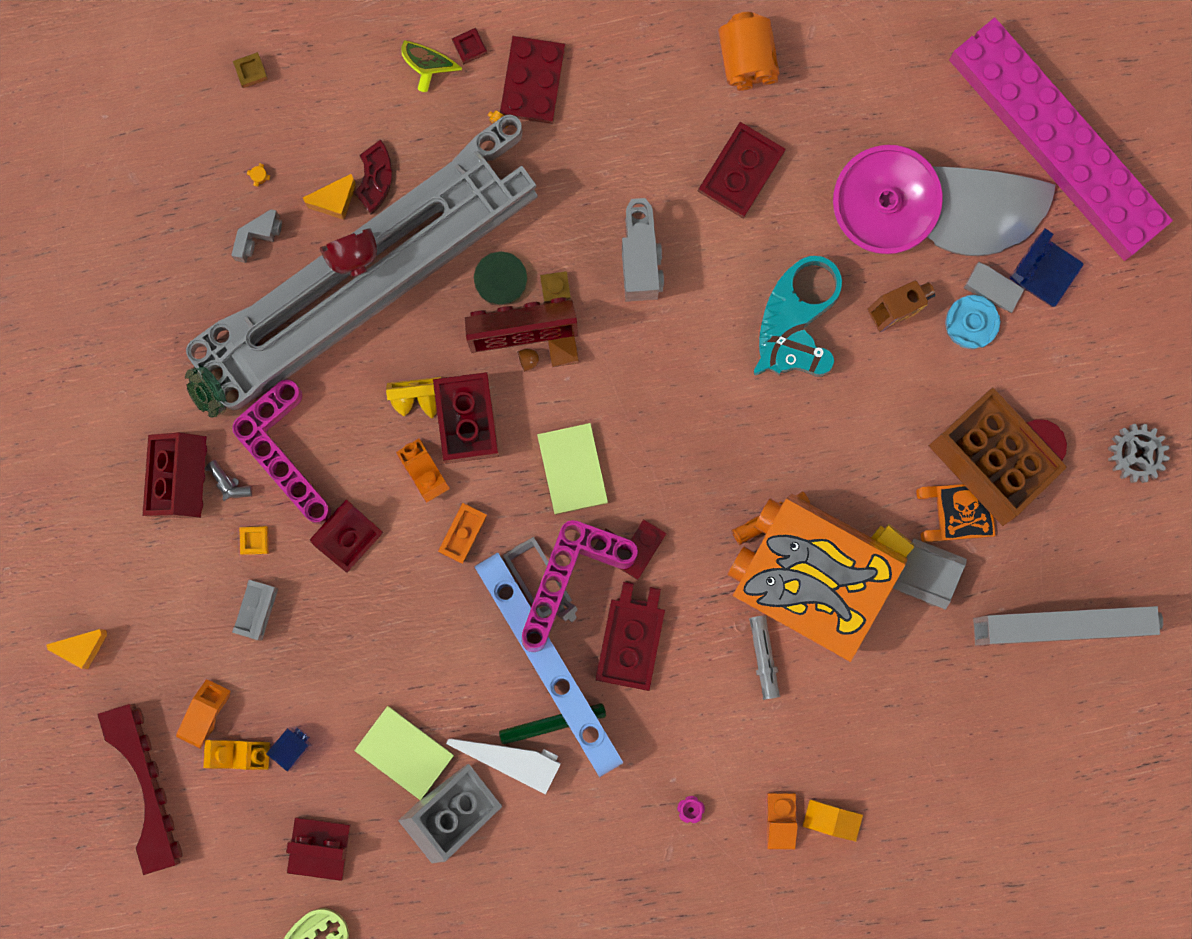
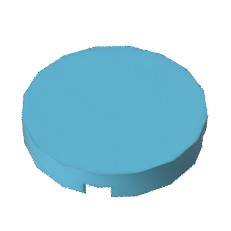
[945,295,1001,350]

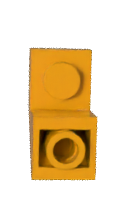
[203,740,270,770]

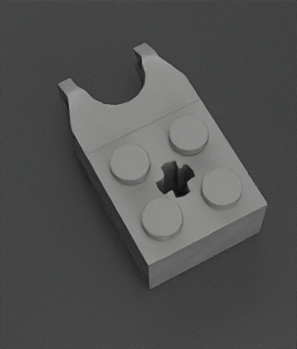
[622,198,664,302]

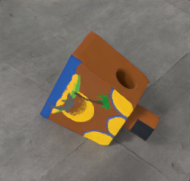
[867,280,936,332]

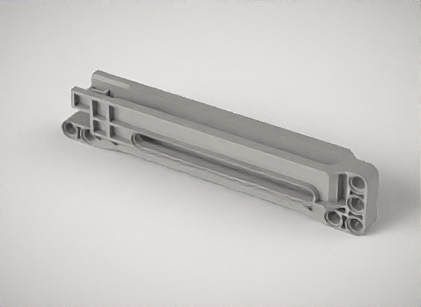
[186,115,538,410]

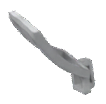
[503,537,578,622]

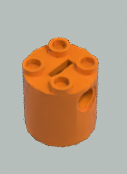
[718,12,780,91]

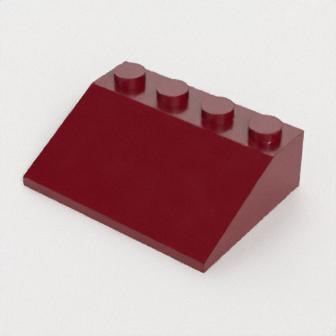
[465,297,578,353]

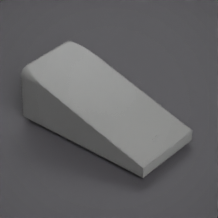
[964,262,1024,313]

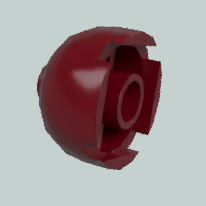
[320,228,377,277]

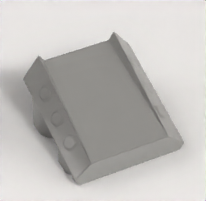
[893,538,967,610]

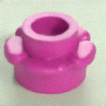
[677,796,705,823]

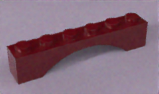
[97,704,182,875]

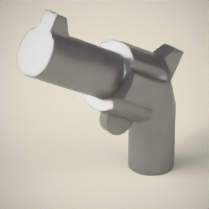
[204,460,252,501]

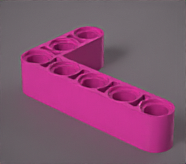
[232,380,331,524]
[521,520,638,652]

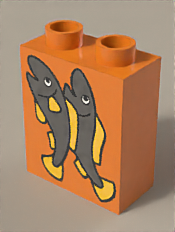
[728,494,908,662]

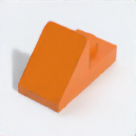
[767,793,798,850]

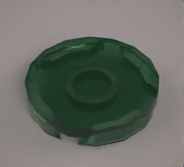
[473,251,528,305]
[185,365,226,418]

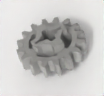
[1108,424,1170,483]

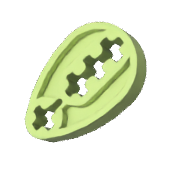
[284,908,349,939]

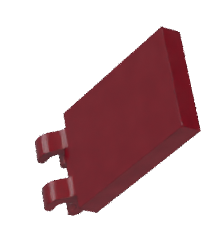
[595,582,665,691]

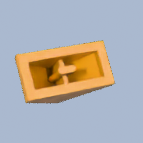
[302,174,356,220]
[46,629,107,669]
[802,799,863,842]

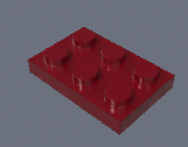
[500,36,565,124]
[698,122,786,219]

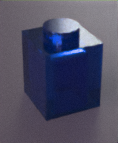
[266,727,312,772]

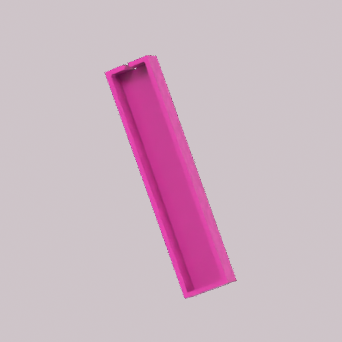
[949,17,1173,261]

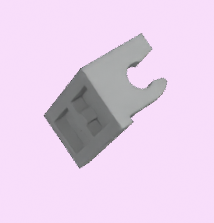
[232,580,279,641]

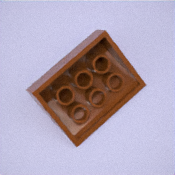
[928,387,1067,526]

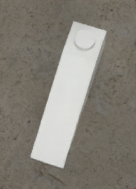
[446,738,561,794]

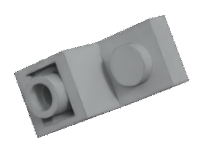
[231,210,282,263]

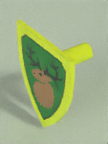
[401,40,462,92]

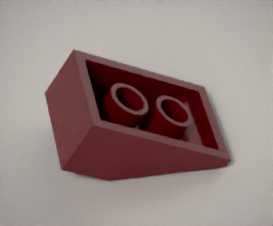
[433,372,499,464]

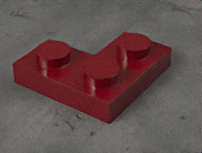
[593,519,667,580]

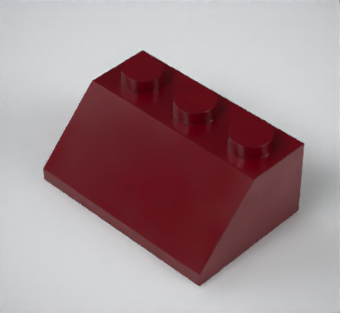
[142,432,207,518]

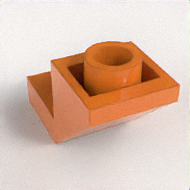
[396,438,450,503]
[176,679,231,749]

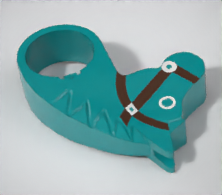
[754,256,842,377]

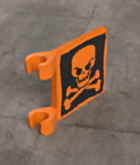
[916,484,995,543]

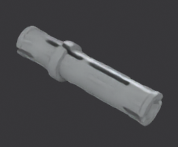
[749,615,780,700]

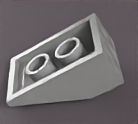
[398,764,502,863]

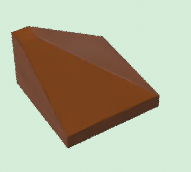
[548,336,579,367]

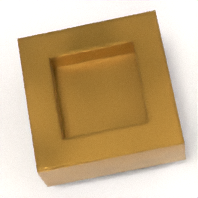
[233,52,268,88]
[540,271,571,303]

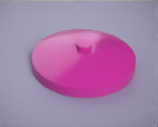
[833,145,943,254]

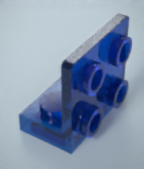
[1009,228,1084,308]

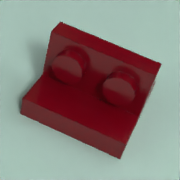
[310,499,384,573]
[286,817,351,881]

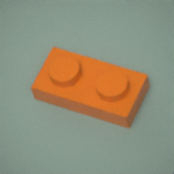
[438,503,487,564]

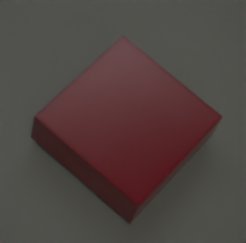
[452,28,487,65]

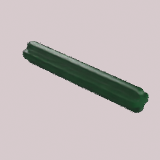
[499,703,606,745]

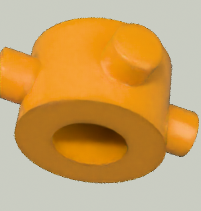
[488,110,509,128]
[247,163,270,187]

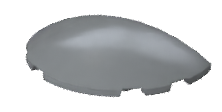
[928,166,1056,256]

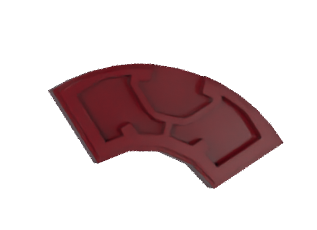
[354,139,392,215]

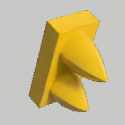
[386,377,441,418]

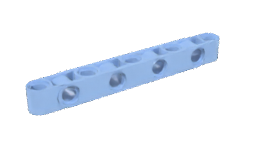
[474,553,623,777]

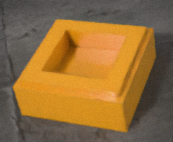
[239,526,269,555]

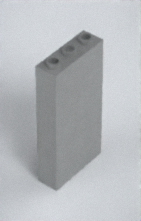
[973,606,1163,646]

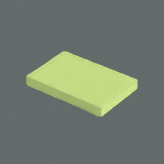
[537,423,608,515]
[354,706,454,800]

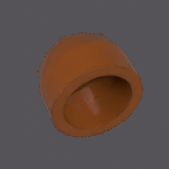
[517,348,539,372]

